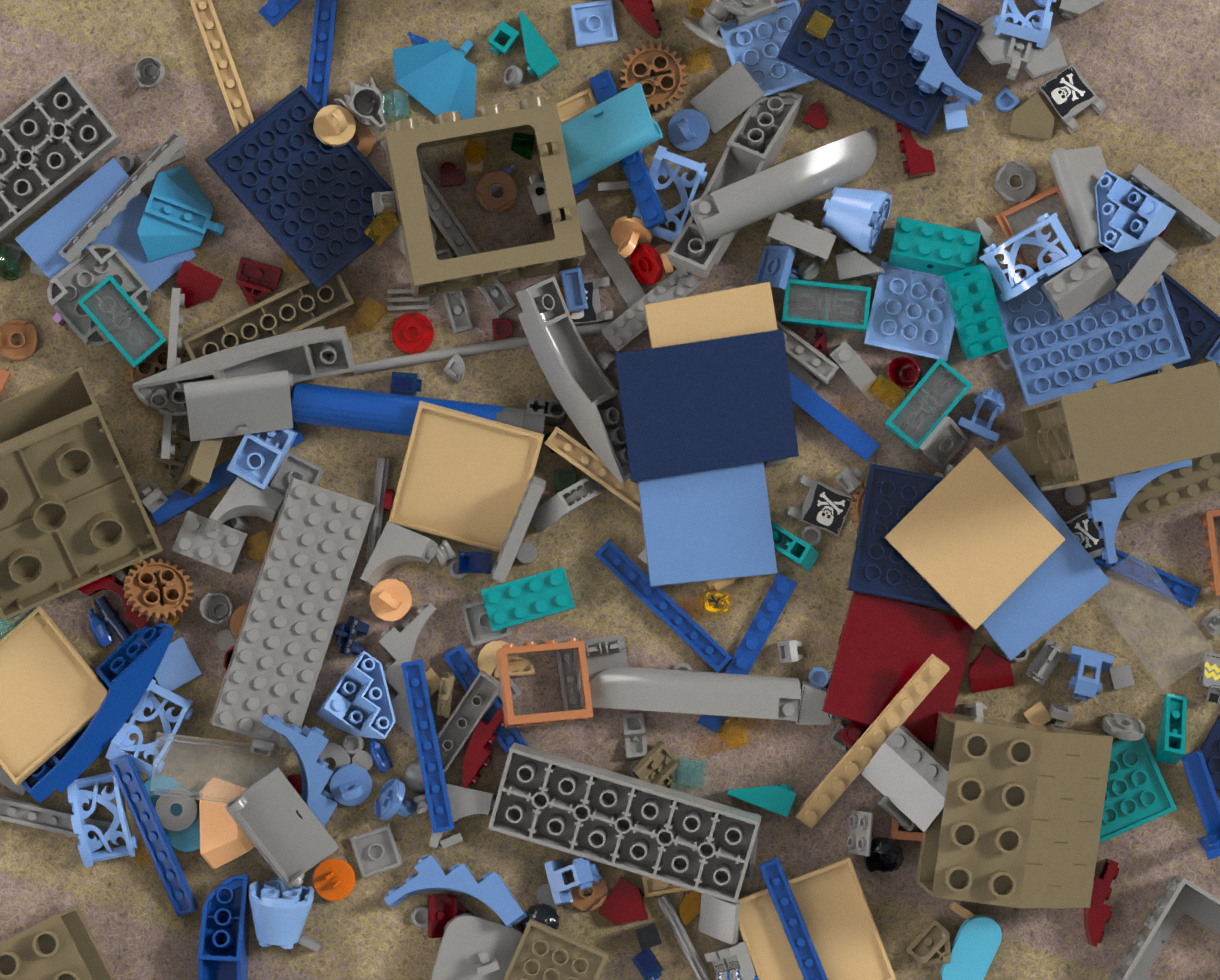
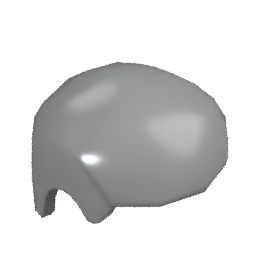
[133,56,166,88]
[199,592,234,625]
[404,758,425,793]

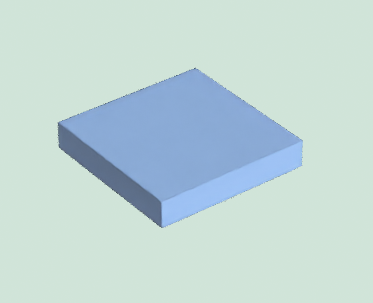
[570,0,618,48]
[154,637,203,692]

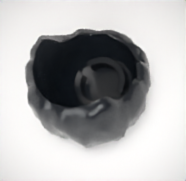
[863,837,904,872]
[521,904,560,933]

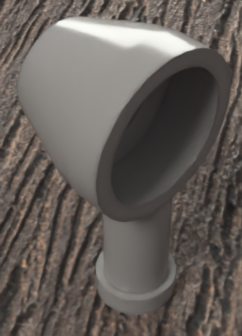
[595,351,616,375]

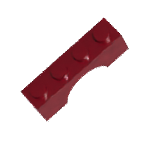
[895,122,936,179]
[77,574,154,628]

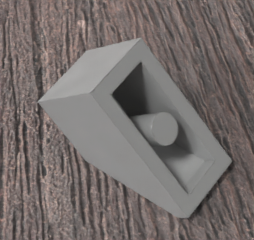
[1057,0,1106,20]
[835,248,886,281]

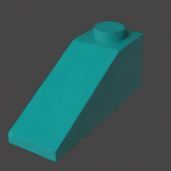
[519,11,560,81]
[771,521,820,572]
[1155,693,1187,765]
[726,783,796,817]

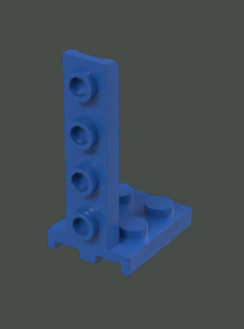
[1181,749,1220,860]

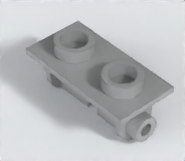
[1025,639,1066,686]

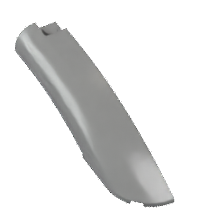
[667,92,804,279]
[688,127,878,244]
[515,276,630,483]
[132,326,354,416]
[579,667,801,721]

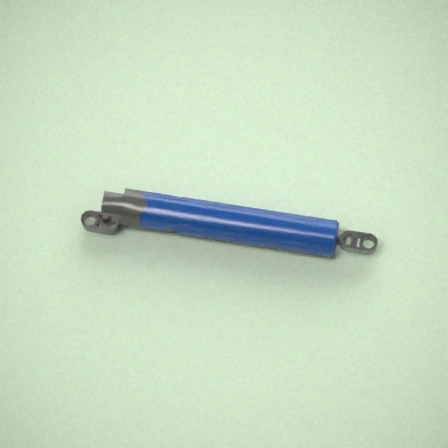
[291,382,566,445]

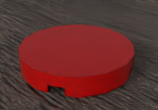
[629,243,663,285]
[392,313,434,354]

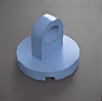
[667,109,710,151]
[329,763,372,806]
[374,778,416,821]

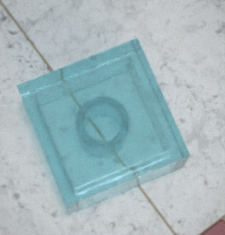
[382,89,410,120]
[676,757,707,787]

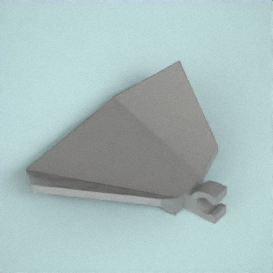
[974,15,1068,80]

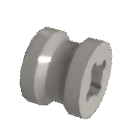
[435,539,457,566]
[413,793,429,814]

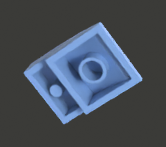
[227,429,298,490]

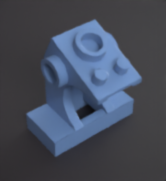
[956,388,1006,443]
[1066,645,1114,702]
[544,857,602,905]

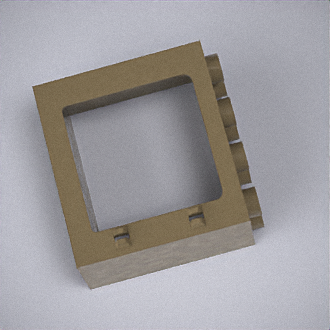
[386,96,586,299]
[1019,360,1220,491]

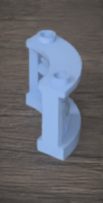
[992,0,1056,49]
[633,145,708,245]
[979,212,1082,302]
[105,679,194,780]
[67,772,138,868]

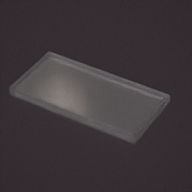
[1093,548,1216,690]
[149,732,285,803]

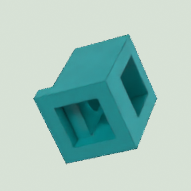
[488,21,520,56]

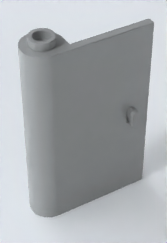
[1048,146,1108,253]
[183,370,294,442]
[225,767,339,889]

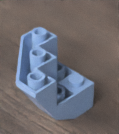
[1094,169,1176,253]
[316,651,396,739]

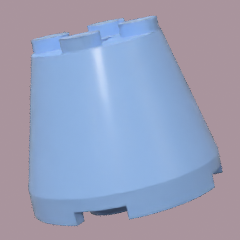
[821,186,892,254]
[249,878,314,949]

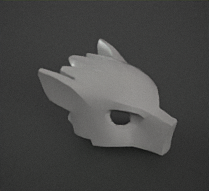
[333,76,386,132]

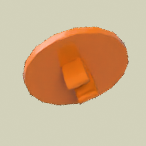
[313,858,356,901]

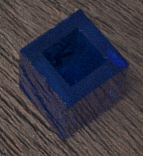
[390,372,422,396]
[458,551,492,574]
[632,948,664,980]

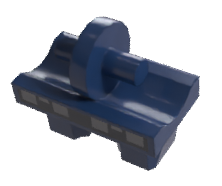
[333,616,369,656]

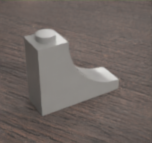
[206,476,285,532]
[531,476,607,533]
[360,521,438,587]
[429,783,496,848]

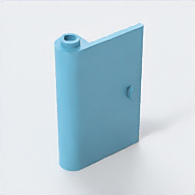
[561,82,663,185]

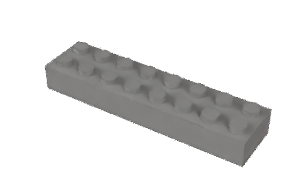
[1126,164,1220,243]
[601,269,700,353]
[491,476,546,583]
[437,670,501,774]

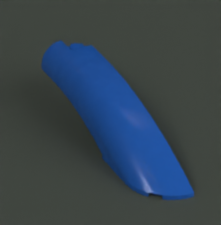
[21,622,175,803]
[198,875,249,980]

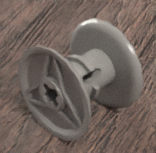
[682,0,747,48]

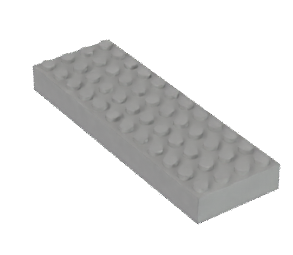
[0,71,123,240]
[210,478,375,750]
[488,742,762,903]

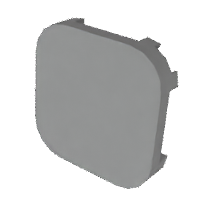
[47,244,151,347]
[430,913,523,980]

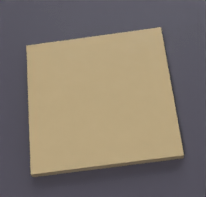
[644,282,778,348]
[389,401,545,552]
[884,447,1066,630]
[0,606,109,785]
[737,857,896,980]

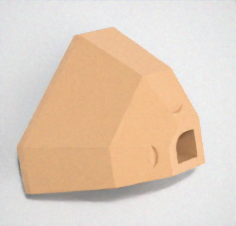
[199,778,255,869]

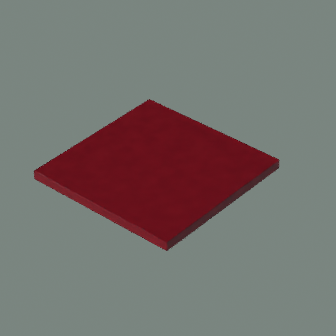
[822,591,974,744]

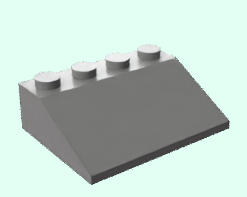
[861,726,949,832]

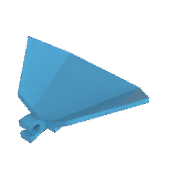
[393,39,477,120]
[136,165,225,263]

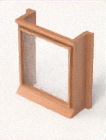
[992,185,1081,278]

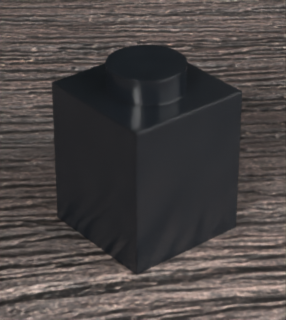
[635,921,662,950]

